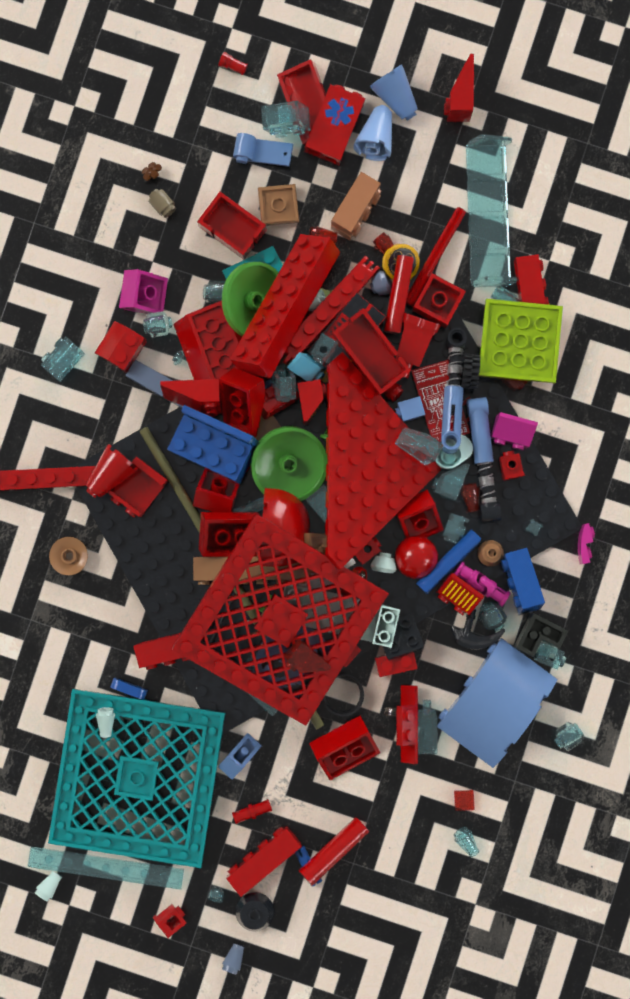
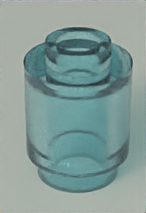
[490,286,520,302]

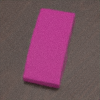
[578,523,595,564]

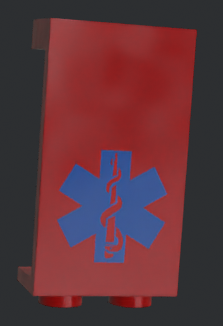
[304,84,366,166]

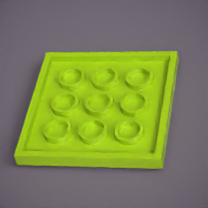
[479,299,563,384]

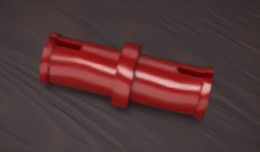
[232,799,272,824]

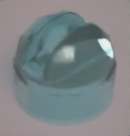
[208,887,224,903]

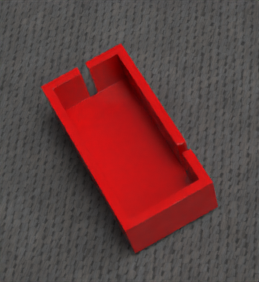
[331,308,411,394]

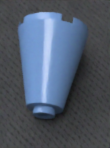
[370,64,418,121]

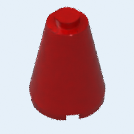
[86,444,138,498]

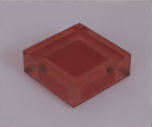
[454,790,475,811]

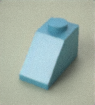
[287,352,327,381]

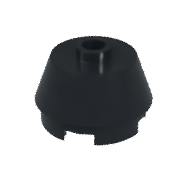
[235,892,274,932]

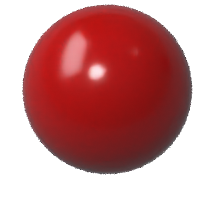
[395,536,438,579]

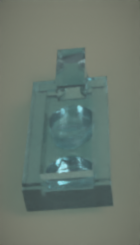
[418,700,437,754]

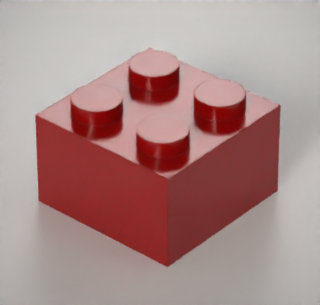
[412,273,466,329]

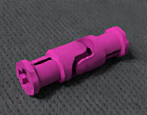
[454,561,511,607]

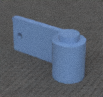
[233,133,293,167]

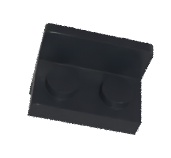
[382,613,424,660]

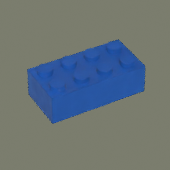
[167,415,254,484]

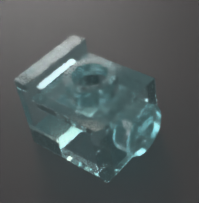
[310,333,339,365]
[442,513,469,544]
[534,642,566,670]

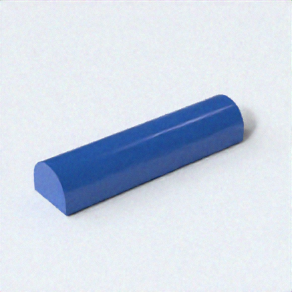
[416,530,481,594]

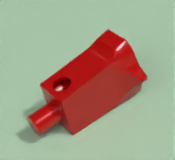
[396,313,441,378]

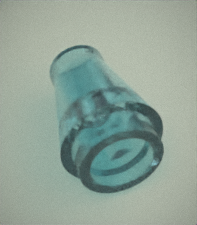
[454,827,479,857]

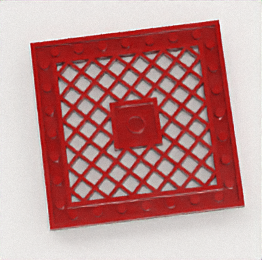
[172,513,389,726]

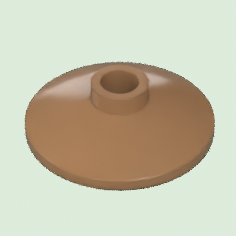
[49,537,88,575]

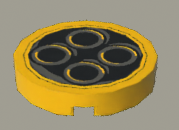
[382,244,420,280]

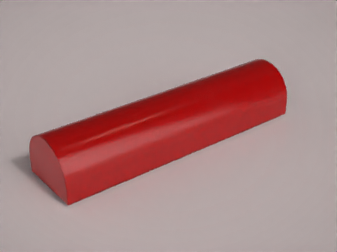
[384,255,414,335]
[299,817,369,886]

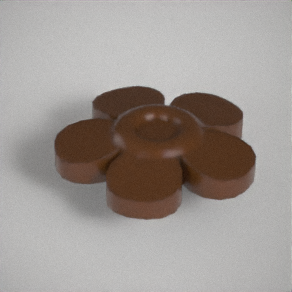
[142,162,162,181]

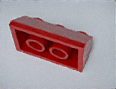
[309,716,380,780]

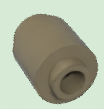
[148,189,176,218]

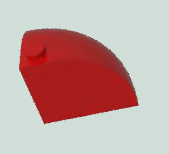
[261,488,313,567]

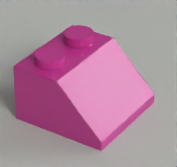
[119,269,168,316]
[491,412,538,450]

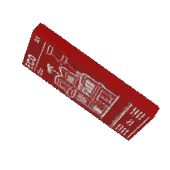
[411,360,470,444]

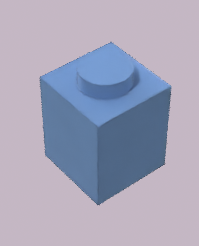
[395,396,425,422]

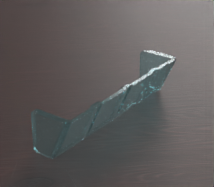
[466,134,517,287]

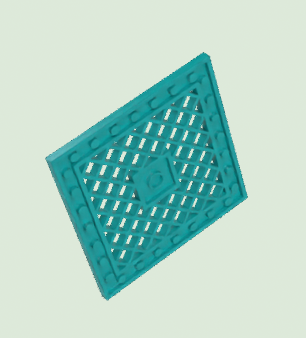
[48,689,226,868]

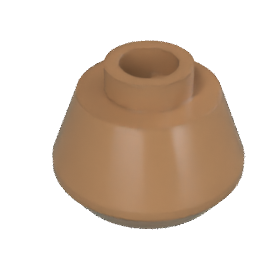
[477,540,504,566]

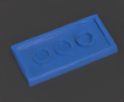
[181,405,259,448]

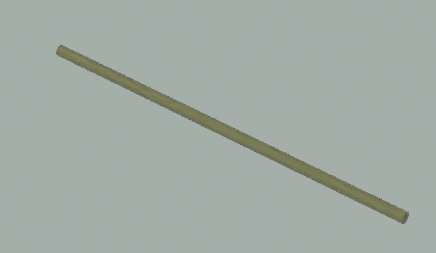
[139,427,324,730]

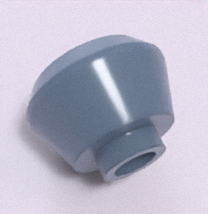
[370,270,392,296]

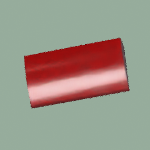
[277,59,326,145]

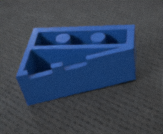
[501,548,545,616]

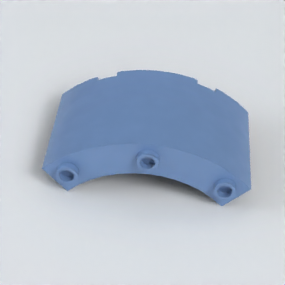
[437,638,558,768]

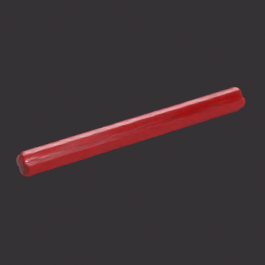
[406,207,466,306]

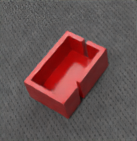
[197,191,267,260]

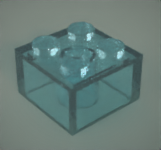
[261,101,311,138]

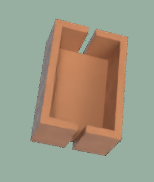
[331,172,382,241]

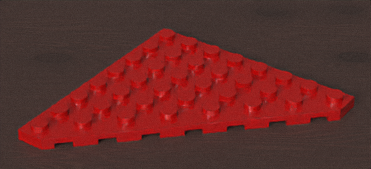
[325,352,442,570]

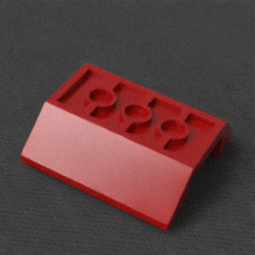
[173,300,242,380]

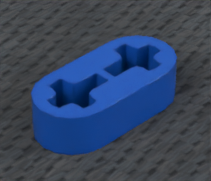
[110,678,148,700]

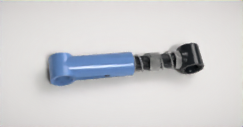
[440,328,467,454]
[467,397,502,523]

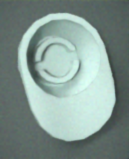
[434,434,473,470]

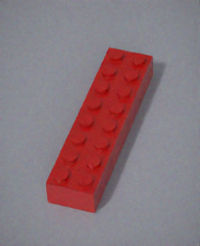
[230,234,340,378]

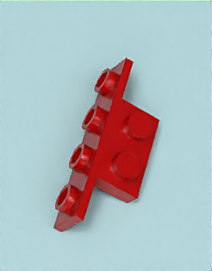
[397,685,418,764]

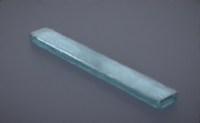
[28,847,184,890]

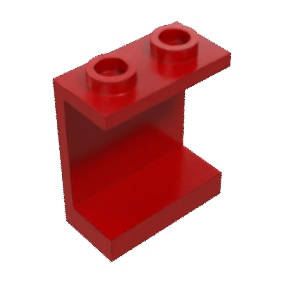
[108,456,169,518]

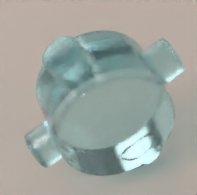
[172,350,185,365]
[526,519,543,536]

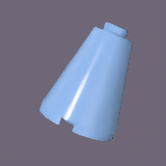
[354,105,392,161]

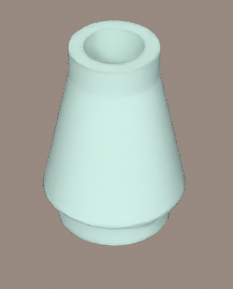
[96,707,115,738]
[35,871,62,902]

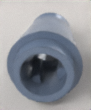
[222,943,244,975]

